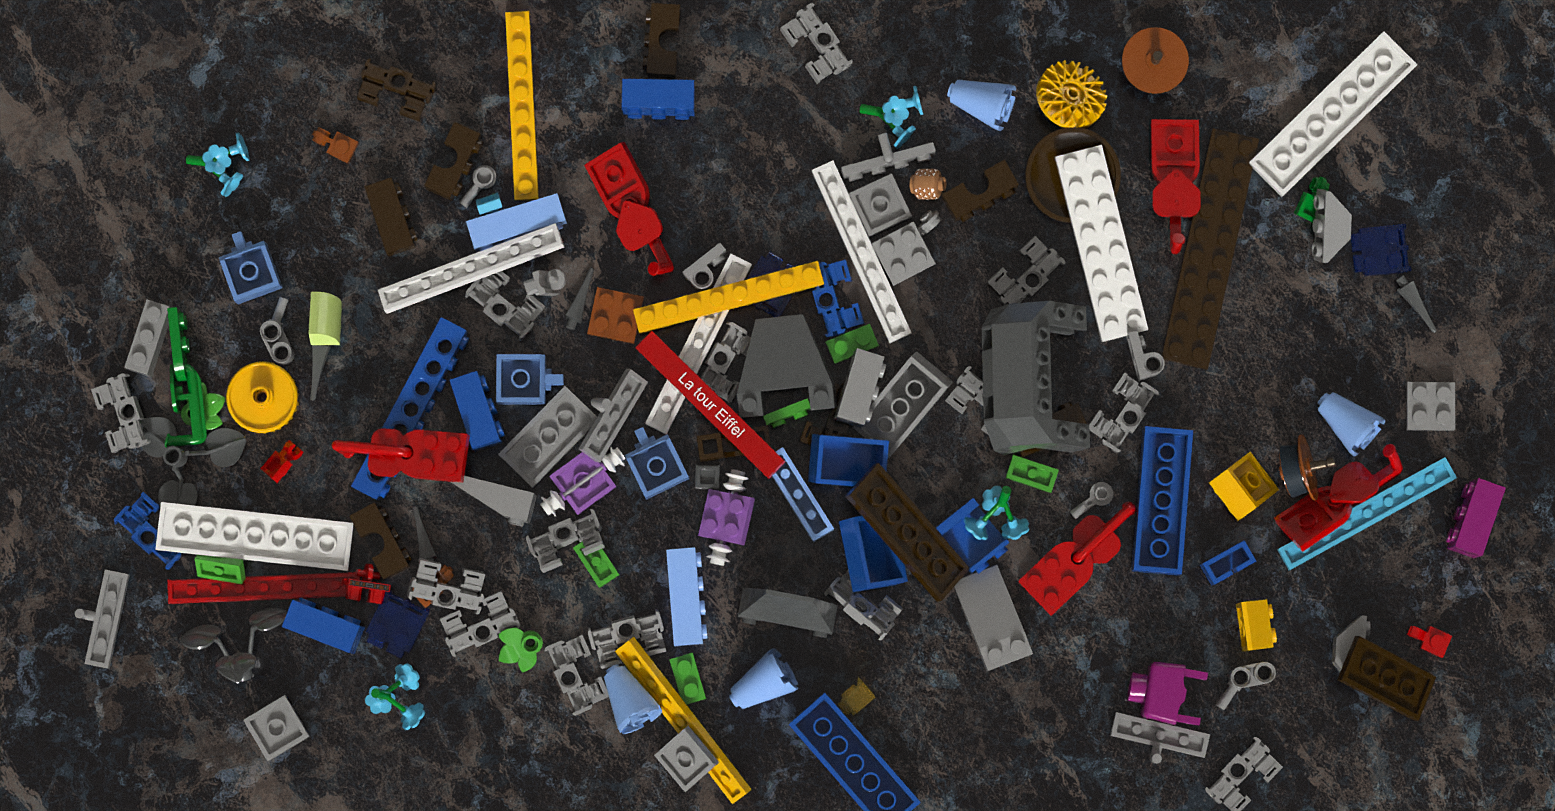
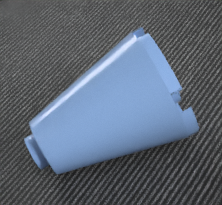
[947,80,1016,131]
[1317,392,1385,456]
[729,648,798,709]
[604,664,662,734]

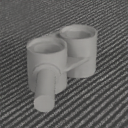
[260,297,295,365]
[1217,662,1276,710]

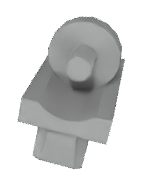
[524,269,566,296]

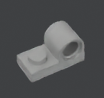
[683,243,726,291]
[1126,331,1165,381]

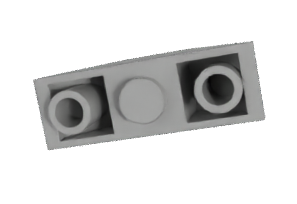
[1312,189,1352,263]
[1332,616,1370,671]

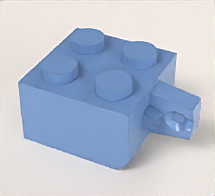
[219,231,283,304]
[496,354,564,405]
[625,427,689,500]

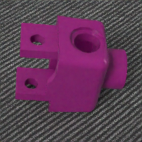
[1127,662,1208,725]

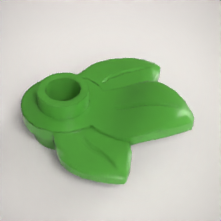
[181,383,226,430]
[498,627,543,672]

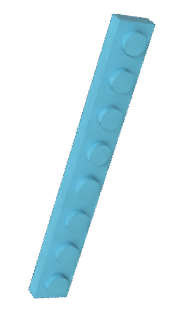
[1277,457,1457,570]

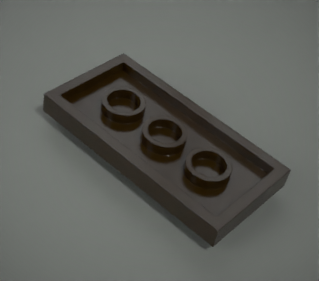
[1337,636,1436,721]

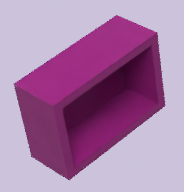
[1446,478,1506,558]

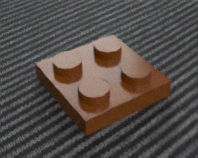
[587,287,644,344]

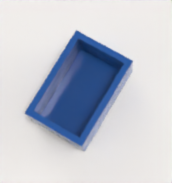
[622,79,695,120]
[450,371,505,452]
[808,434,889,486]
[839,516,908,592]
[282,598,365,654]

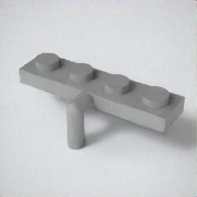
[841,133,936,181]
[579,369,648,462]
[75,570,130,669]
[1110,712,1210,763]

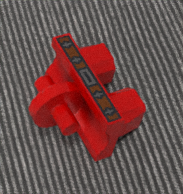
[342,563,391,604]

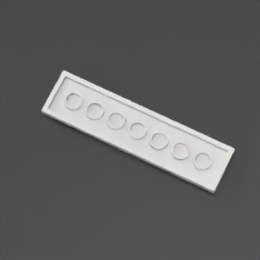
[1249,32,1417,197]
[1055,145,1148,342]
[155,502,354,571]

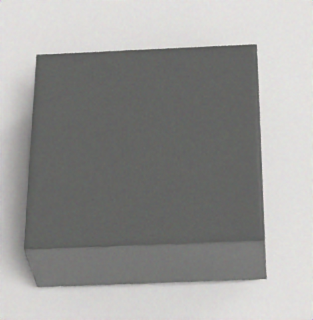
[695,465,720,490]

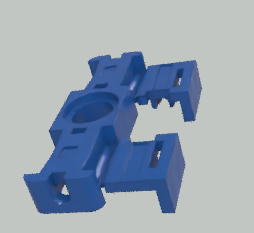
[812,259,865,338]
[114,492,181,570]

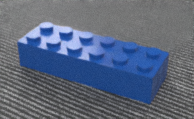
[1131,426,1193,575]
[789,693,921,811]

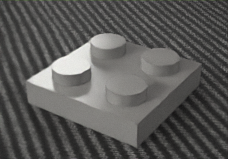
[849,174,912,237]
[872,221,936,286]
[1406,382,1455,431]
[243,695,310,761]
[654,726,719,792]

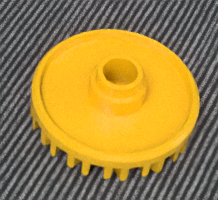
[1036,60,1107,128]
[226,362,299,434]

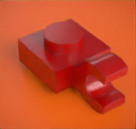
[260,440,303,483]
[1407,626,1452,658]

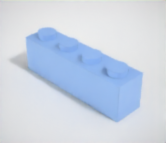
[466,193,567,251]
[772,447,834,543]
[666,547,707,646]

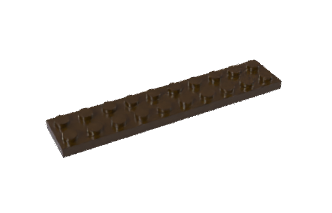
[1161,128,1259,370]

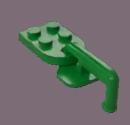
[165,307,207,448]

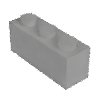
[124,300,171,377]
[834,348,886,428]

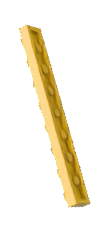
[505,11,539,201]
[633,261,824,333]
[615,637,752,804]

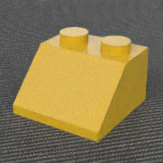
[1209,452,1279,521]
[1236,599,1277,652]

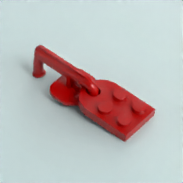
[1151,119,1201,254]
[584,142,674,276]
[331,428,470,483]
[1274,444,1403,552]
[1018,502,1136,616]

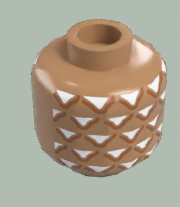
[910,169,946,199]

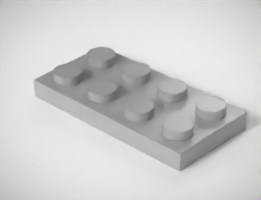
[498,386,597,488]

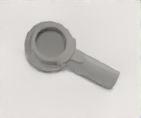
[459,165,497,208]
[917,210,942,236]
[1070,482,1113,519]

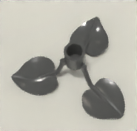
[140,417,246,507]
[180,607,288,684]

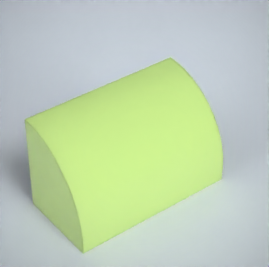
[309,292,342,345]

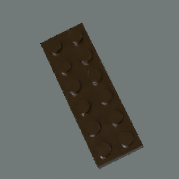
[845,463,970,602]

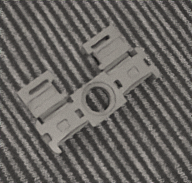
[780,3,852,84]
[986,236,1065,305]
[465,271,545,341]
[700,322,751,402]
[945,366,988,434]
[91,373,151,453]
[1089,373,1159,453]
[526,509,605,573]
[407,558,485,614]
[824,570,903,640]
[440,590,520,657]
[588,609,666,669]
[544,635,609,716]
[1205,737,1283,811]

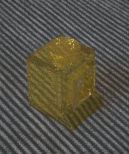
[838,677,875,716]

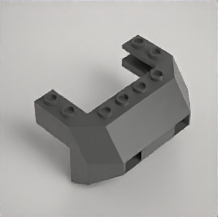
[982,301,1090,455]

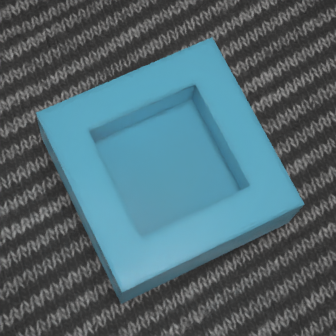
[476,193,502,215]

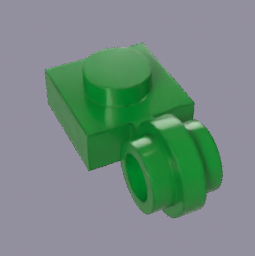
[1293,177,1329,223]

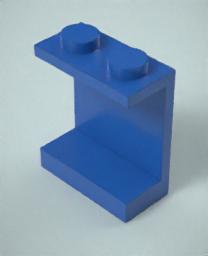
[936,498,1010,574]

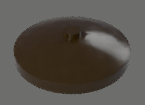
[1025,127,1121,223]

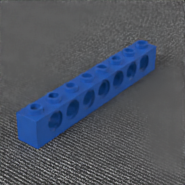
[351,317,469,501]

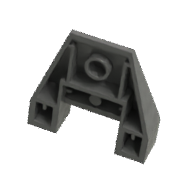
[737,314,837,418]
[738,588,838,638]

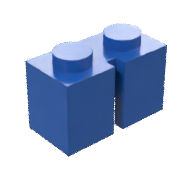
[1200,540,1256,586]

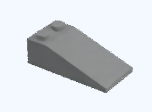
[853,351,953,458]
[450,476,537,527]
[954,565,1033,672]

